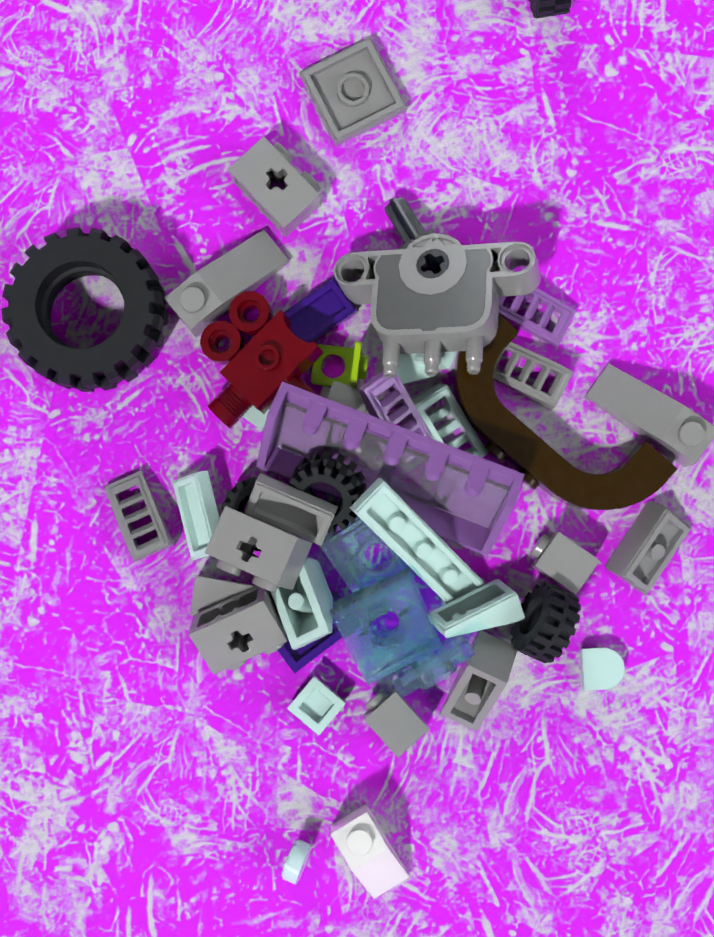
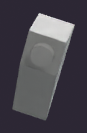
[164,230,290,337]
[584,363,714,467]

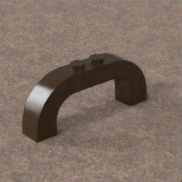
[454,314,678,510]

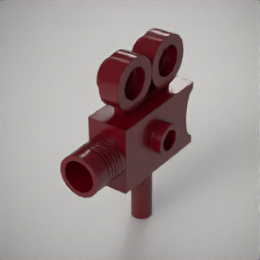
[200,291,324,429]

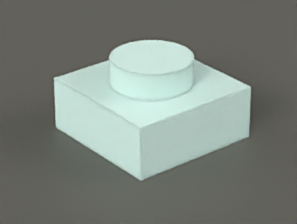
[287,675,346,735]

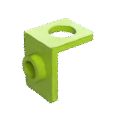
[311,342,369,388]

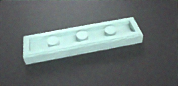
[350,477,485,604]

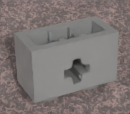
[228,136,321,237]
[205,506,313,593]
[189,586,288,674]

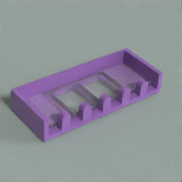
[256,382,525,556]

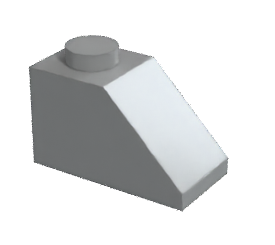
[440,631,517,731]

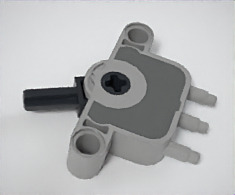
[333,197,541,378]

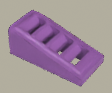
[499,288,576,347]
[359,371,432,463]

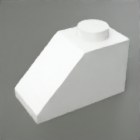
[330,803,409,899]

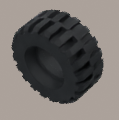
[1,227,169,392]

